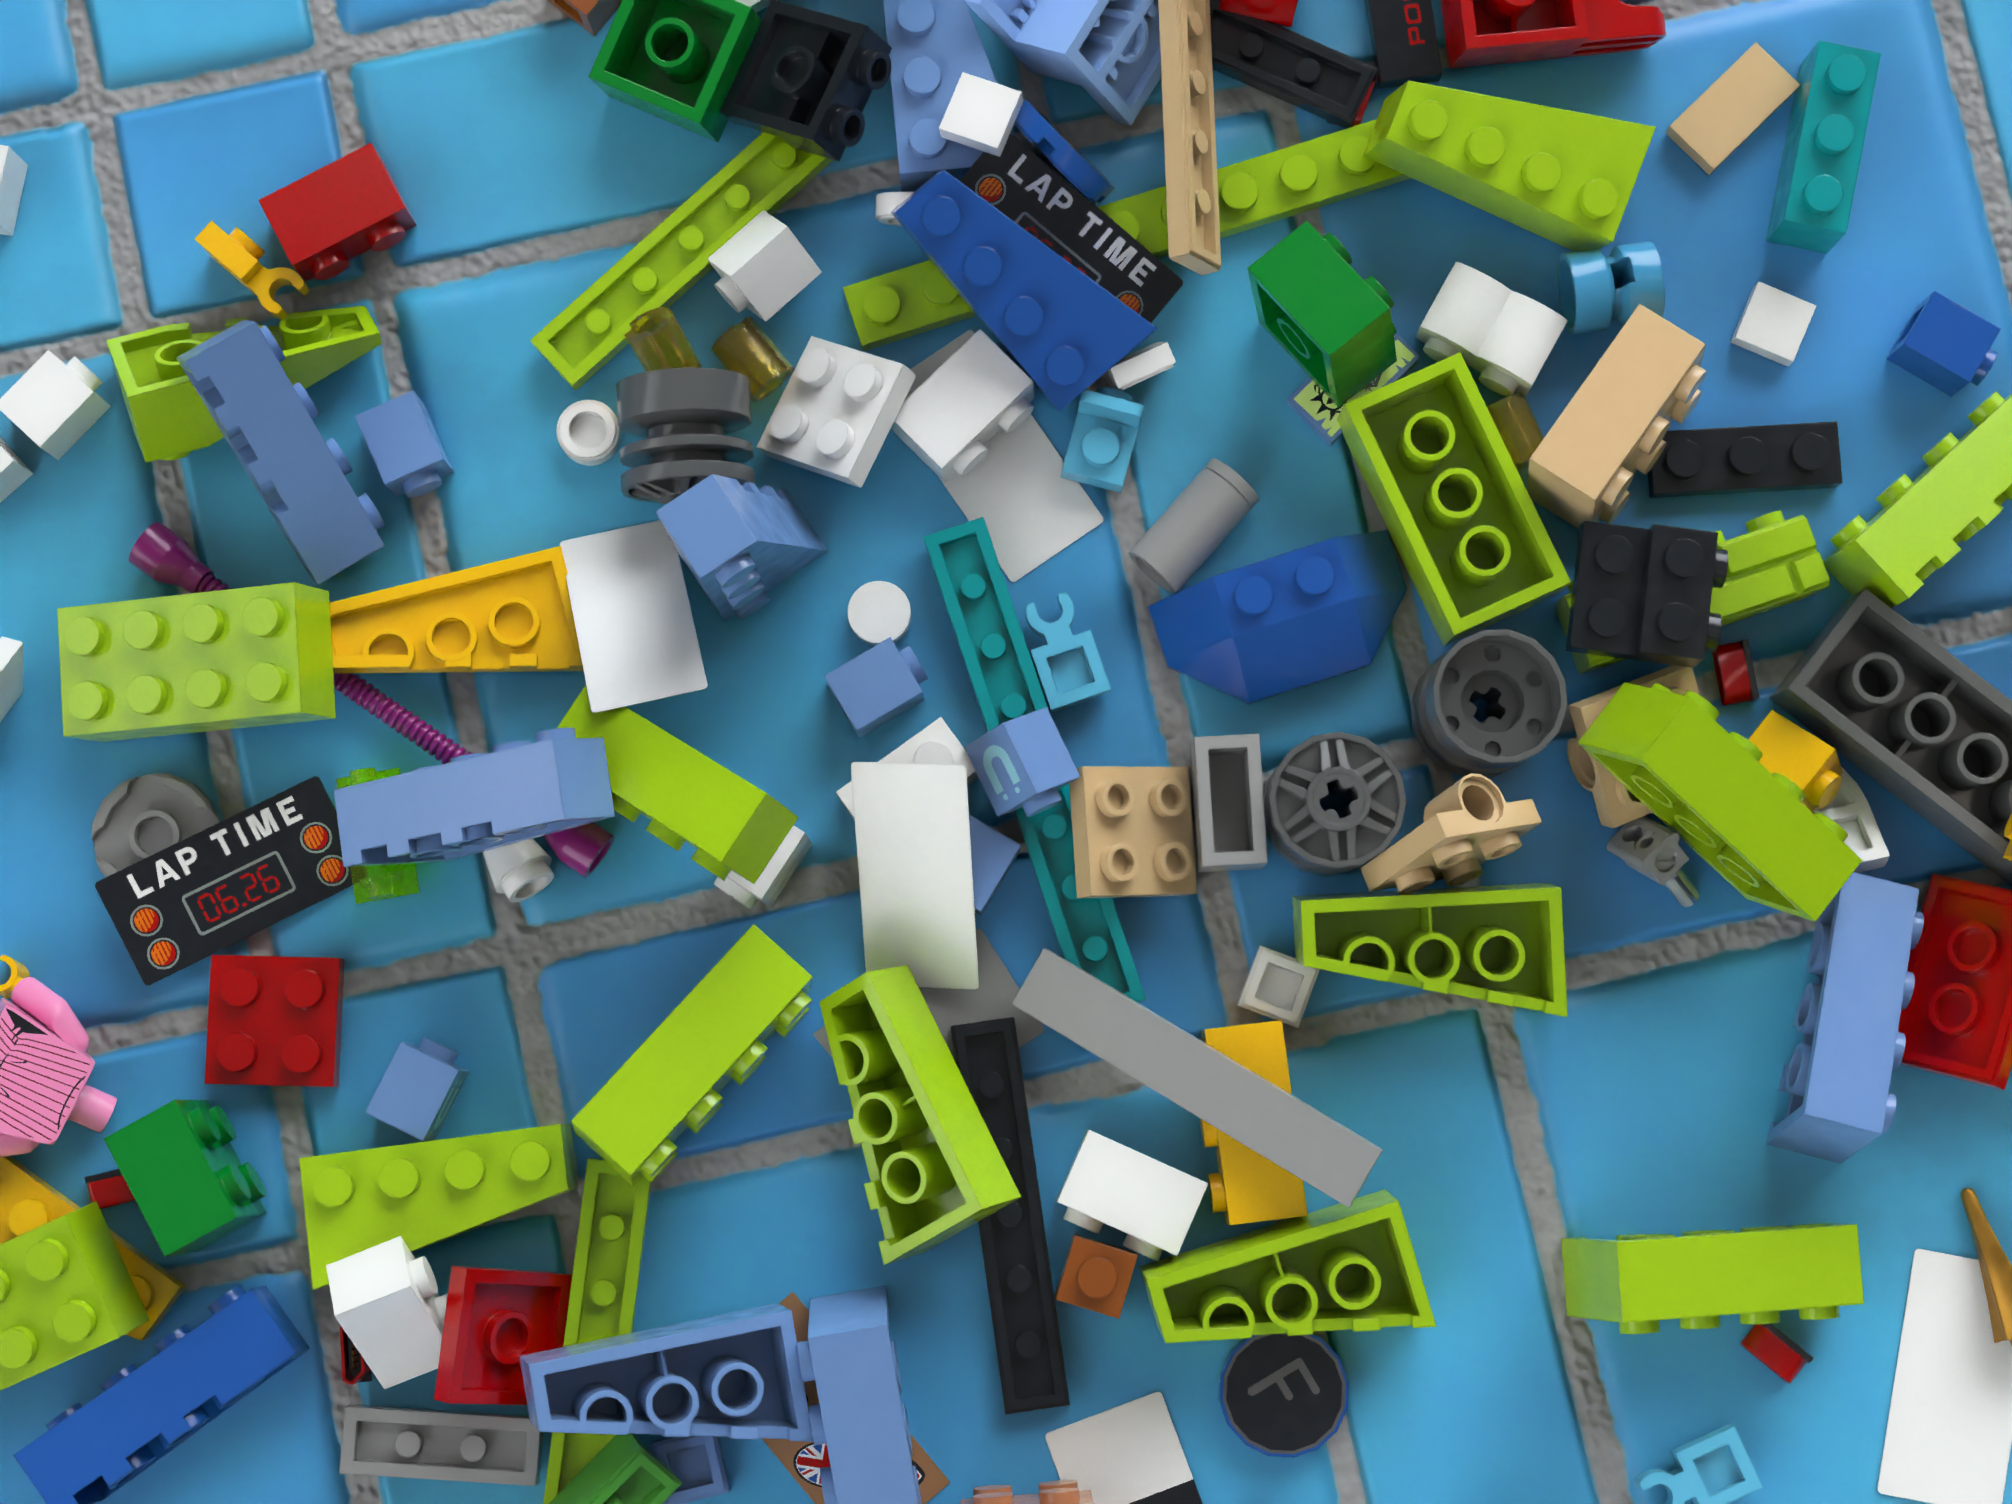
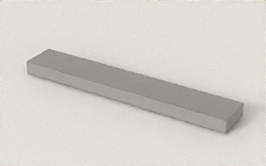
[1012,948,1384,1208]

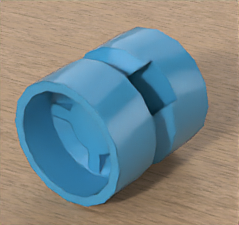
[1558,241,1665,335]

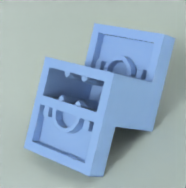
[964,0,1161,126]

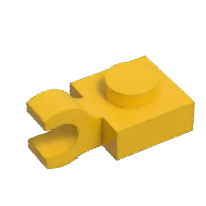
[195,220,310,320]

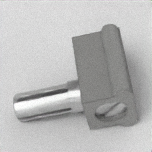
[1607,816,1700,907]

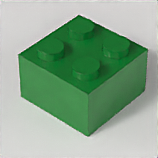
[588,0,762,142]
[1247,221,1397,408]
[104,1100,267,1257]

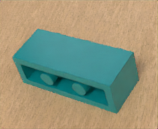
[1766,40,1881,254]

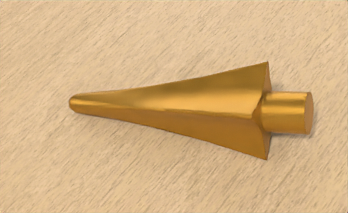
[1960,1188,2012,1346]

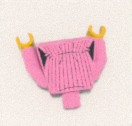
[0,955,117,1157]

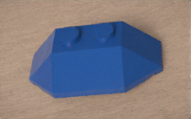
[1148,530,1407,704]

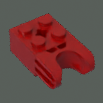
[1440,0,1667,69]

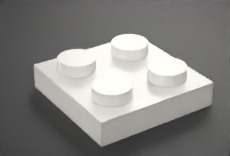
[756,336,917,488]

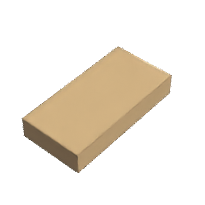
[1665,42,1800,175]

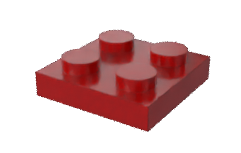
[204,955,345,1087]
[434,1266,572,1405]

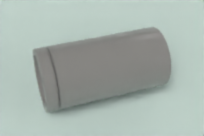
[1128,458,1259,594]

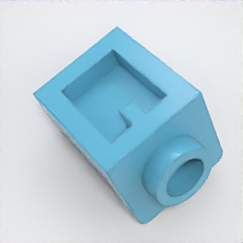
[1061,387,1144,493]

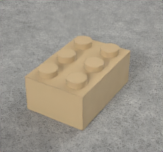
[1527,304,1707,529]

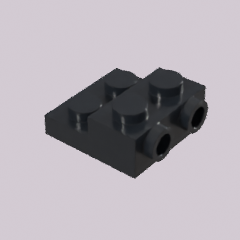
[719,0,892,161]
[1566,521,1728,668]

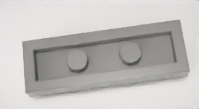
[339,1404,543,1486]

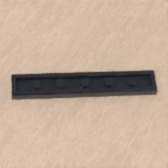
[951,1017,1070,1414]

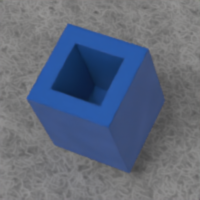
[1886,291,2001,397]

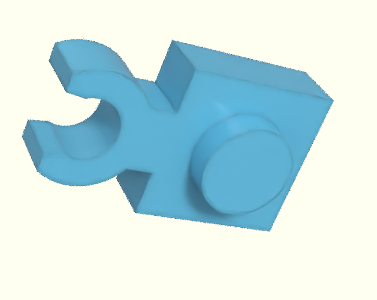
[1026,592,1111,713]
[1634,1424,1763,1504]

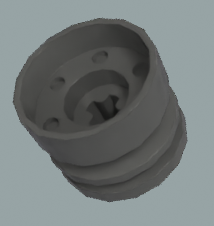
[616,367,755,504]
[1410,629,1567,778]
[1263,732,1407,877]

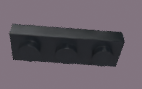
[1648,421,1843,498]

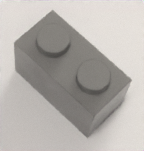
[1190,734,1268,872]

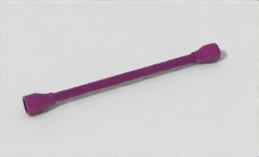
[129,522,615,878]

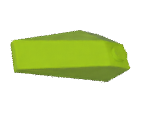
[106,306,382,463]

